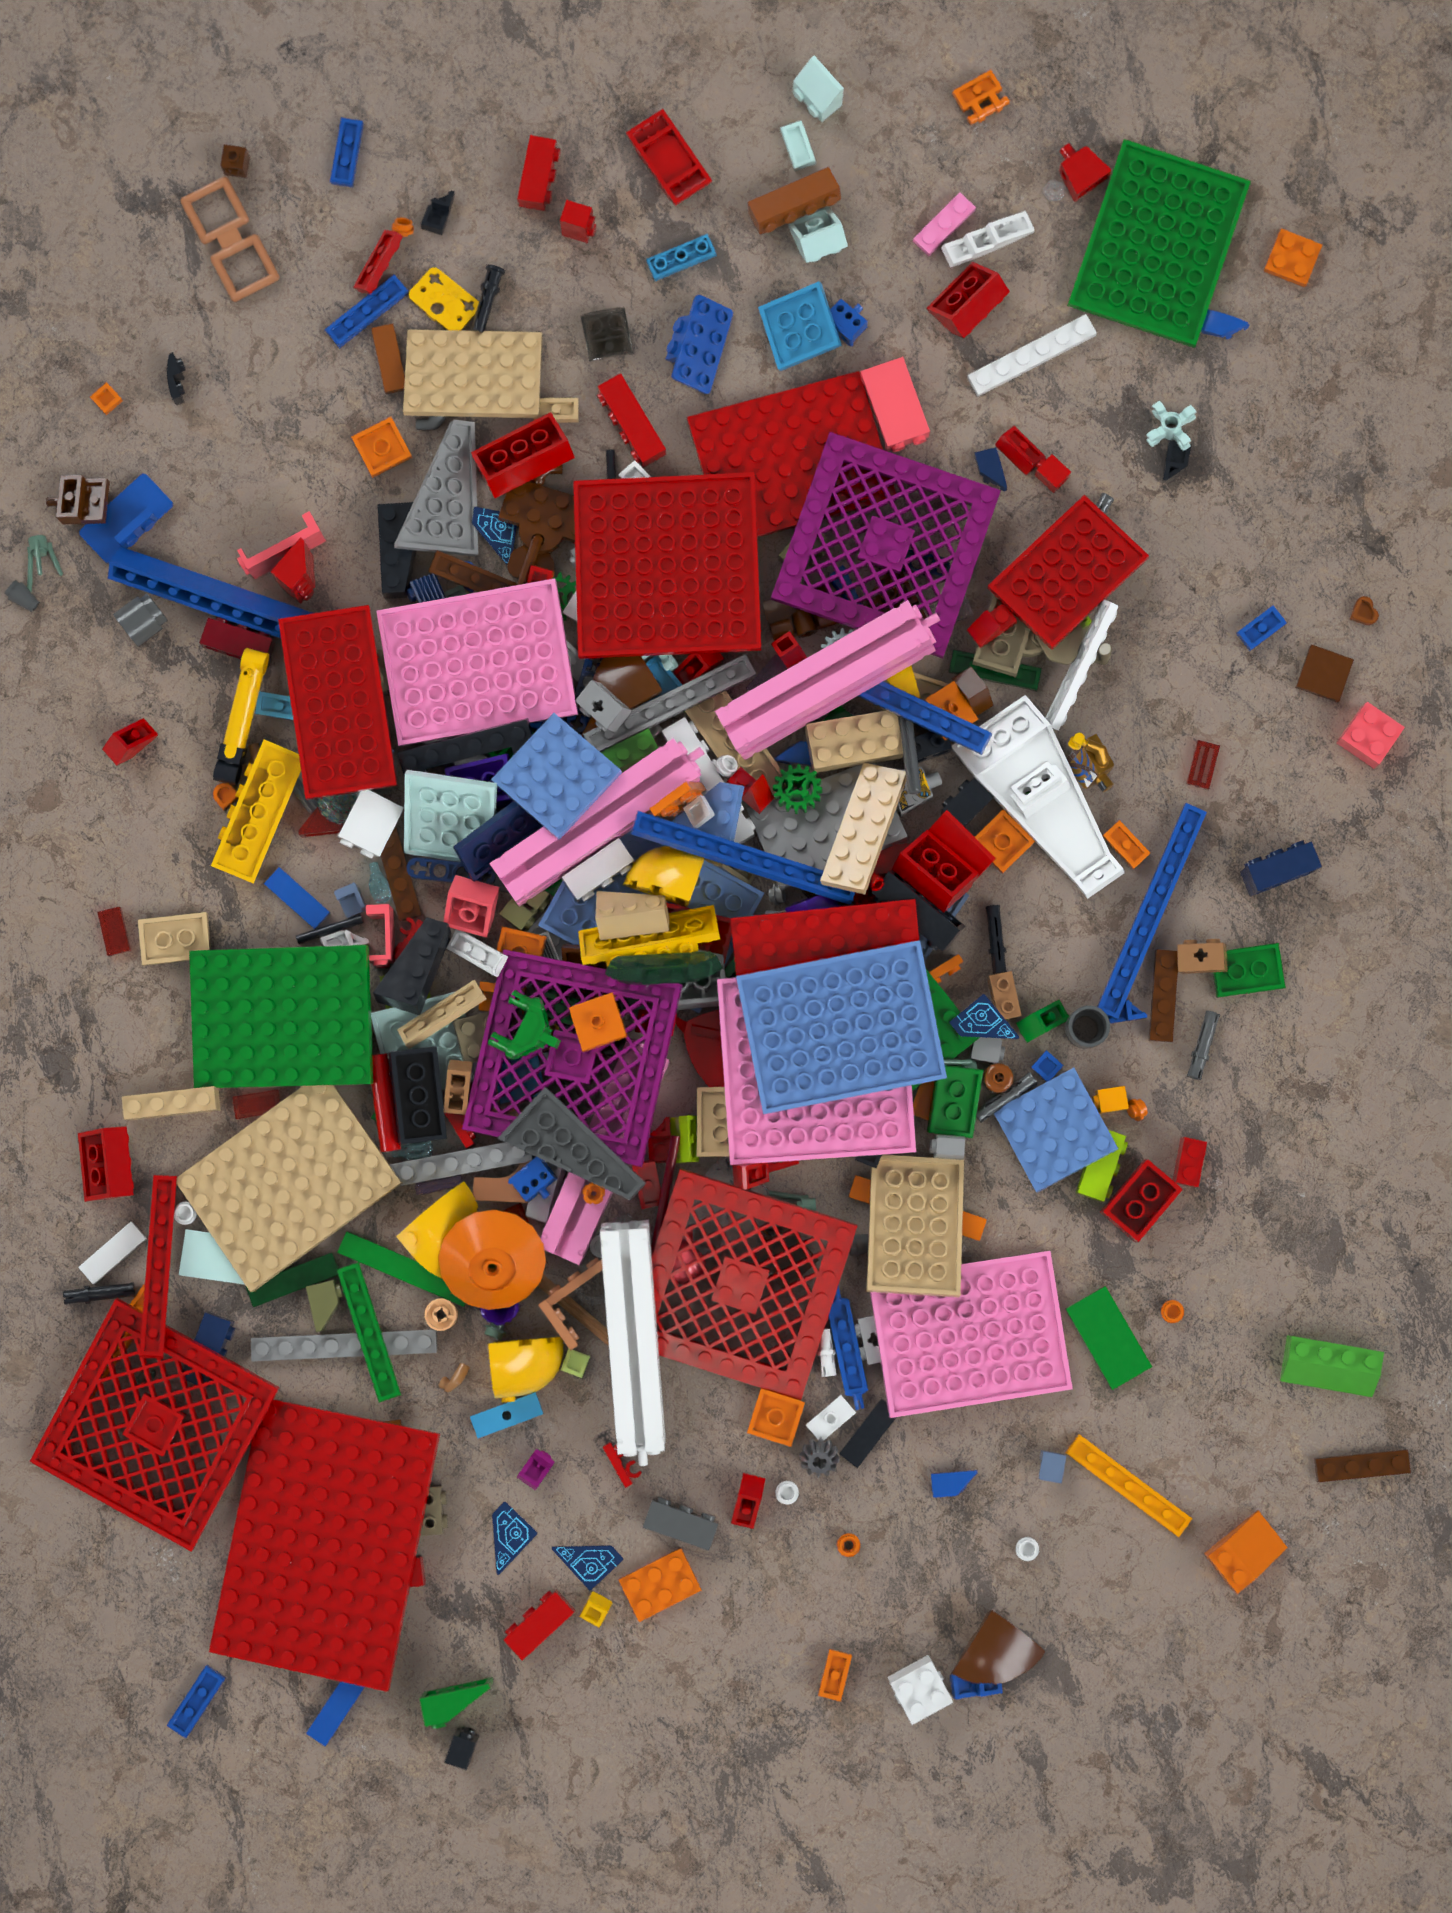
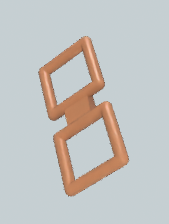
[180,177,279,302]

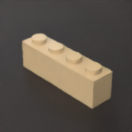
[122,1086,221,1121]

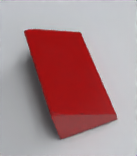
[995,426,1046,475]

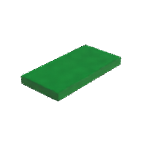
[1065,1286,1152,1390]

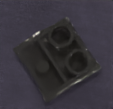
[580,307,633,362]

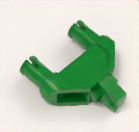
[488,990,561,1060]

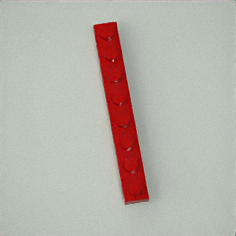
[139,1175,177,1359]

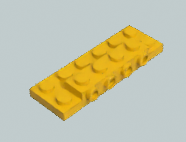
[211,739,301,884]
[578,905,720,969]

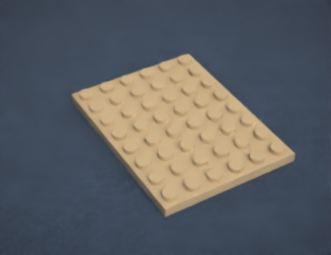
[176,1085,402,1292]

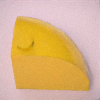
[623,846,705,908]
[396,1182,478,1278]
[488,1337,564,1402]

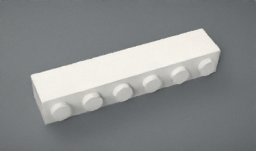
[662,717,755,844]

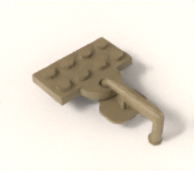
[973,595,1112,677]

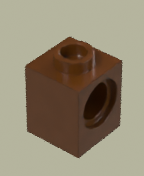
[220,144,250,178]

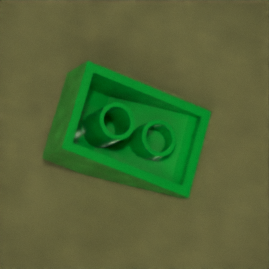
[419,1677,494,1729]

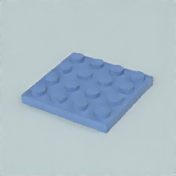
[491,713,622,840]
[994,1068,1118,1193]

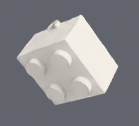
[888,1655,954,1725]

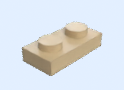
[533,398,579,423]

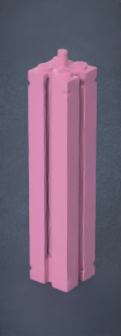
[715,600,940,760]
[490,738,705,907]
[540,1040,670,1265]

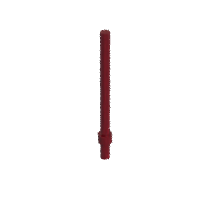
[651,1135,680,1257]

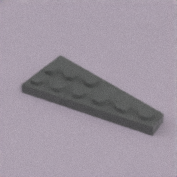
[498,1087,646,1200]

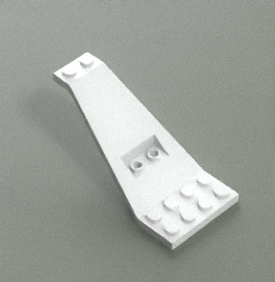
[952,695,1125,899]

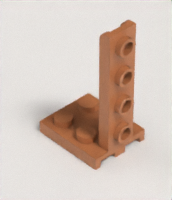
[538,1257,603,1351]

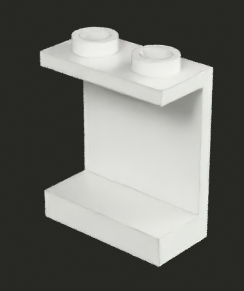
[336,790,404,859]

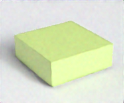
[561,1348,590,1378]

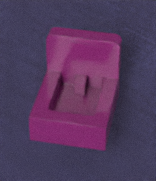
[517,1449,555,1491]

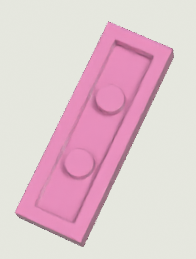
[913,192,976,256]

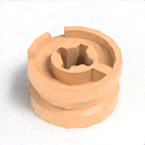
[425,1298,458,1331]

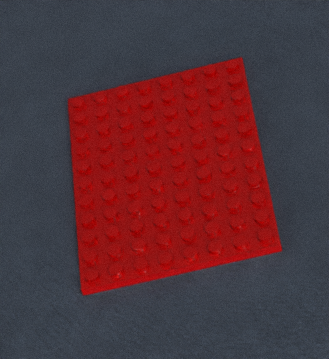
[209,1399,440,1692]

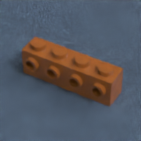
[747,167,841,235]

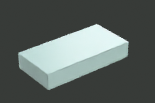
[780,120,816,171]

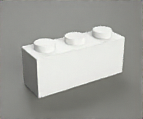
[562,838,634,902]

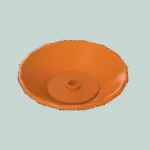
[438,1210,546,1310]

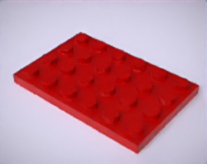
[987,495,1149,650]

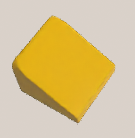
[579,1591,612,1628]

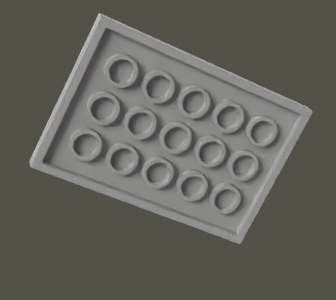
[747,763,908,890]

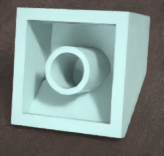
[793,55,844,122]
[788,206,848,263]

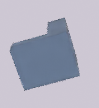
[334,882,366,918]
[1039,1450,1066,1484]

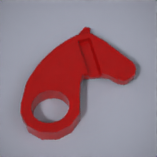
[675,1009,725,1087]

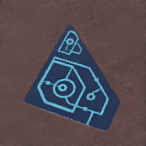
[472,507,517,565]
[950,994,1019,1039]
[492,1502,537,1575]
[552,1546,623,1590]

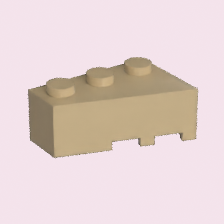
[595,891,669,940]

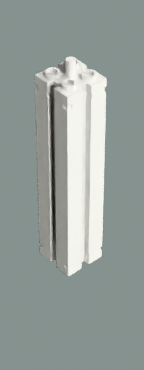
[600,1220,666,1466]

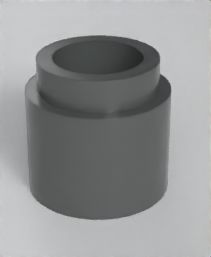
[113,593,168,647]
[1065,1005,1110,1049]

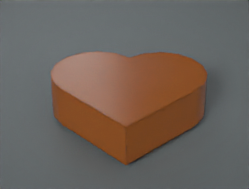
[1349,596,1379,626]

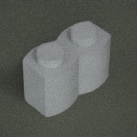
[929,1135,965,1160]

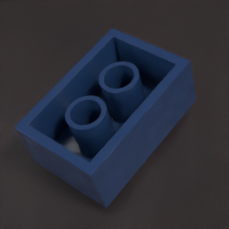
[1240,840,1322,897]

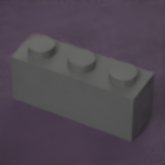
[643,1497,718,1551]

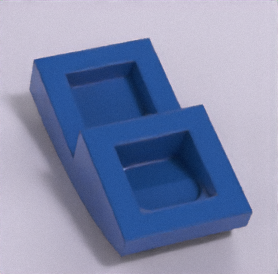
[950,1675,1003,1699]

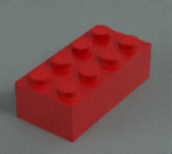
[471,412,575,499]

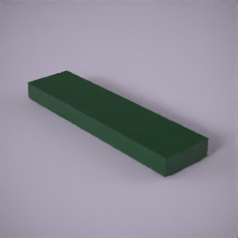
[948,649,1042,691]
[245,1252,339,1307]

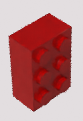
[892,830,979,913]
[1100,1159,1183,1242]

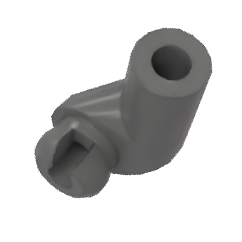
[416,416,446,430]

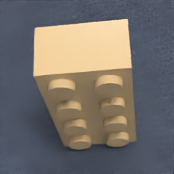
[805,710,903,773]

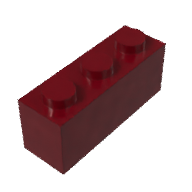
[199,617,276,661]

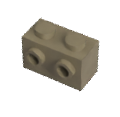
[420,1485,448,1536]

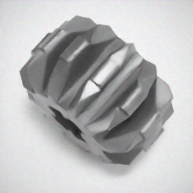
[800,1437,839,1478]

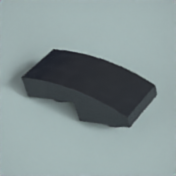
[167,352,186,406]

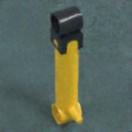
[213,648,269,786]

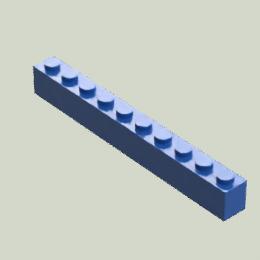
[108,546,313,638]

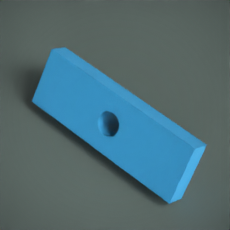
[646,234,716,281]
[470,1392,544,1438]

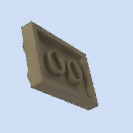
[452,1009,524,1063]

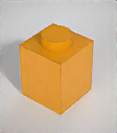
[1092,1086,1129,1114]

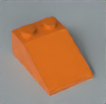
[1204,1510,1288,1594]

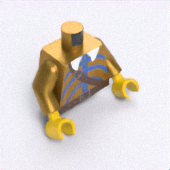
[1066,733,1114,793]

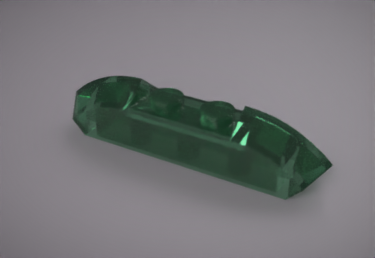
[605,951,723,985]

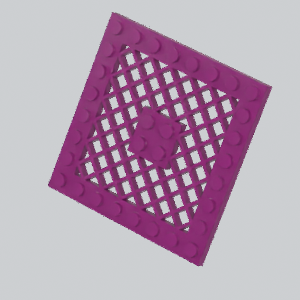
[771,432,1001,659]
[462,949,682,1167]

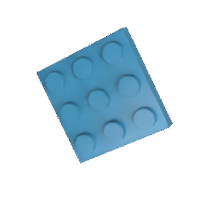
[758,281,842,371]

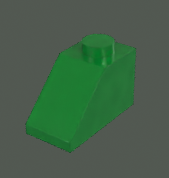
[1016,999,1069,1043]

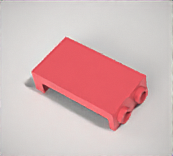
[860,357,930,452]
[237,511,326,579]

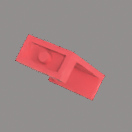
[366,904,396,968]

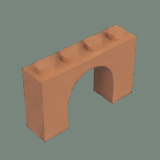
[473,1108,531,1203]

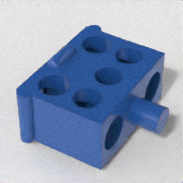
[830,299,867,346]
[508,1157,558,1202]

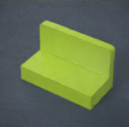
[670,1115,699,1163]

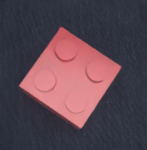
[1336,702,1405,769]
[443,875,500,938]

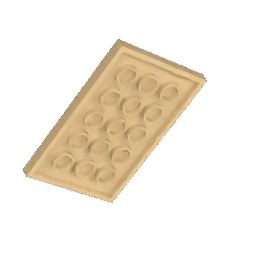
[403,330,542,418]
[866,1155,964,1297]

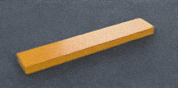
[1065,1434,1192,1537]

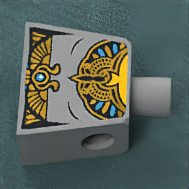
[897,767,942,817]

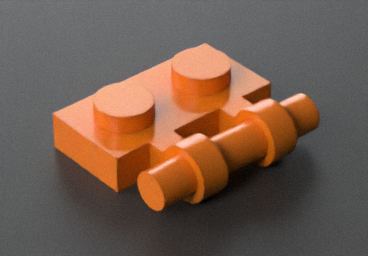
[952,70,1010,125]

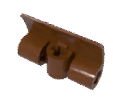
[762,585,839,641]

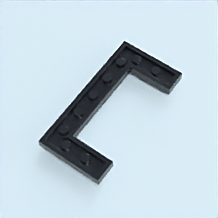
[397,718,533,778]

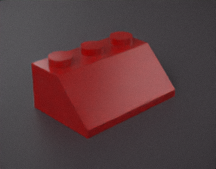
[926,262,1010,339]
[270,537,316,604]
[928,810,996,882]
[78,1126,134,1202]

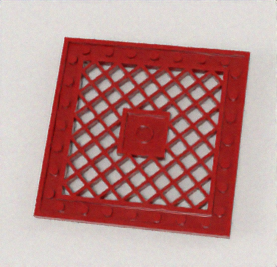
[652,1168,857,1400]
[29,1298,280,1552]

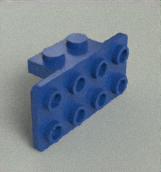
[666,295,733,394]
[79,474,173,564]

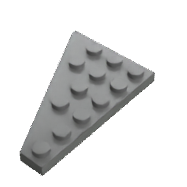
[394,420,478,556]

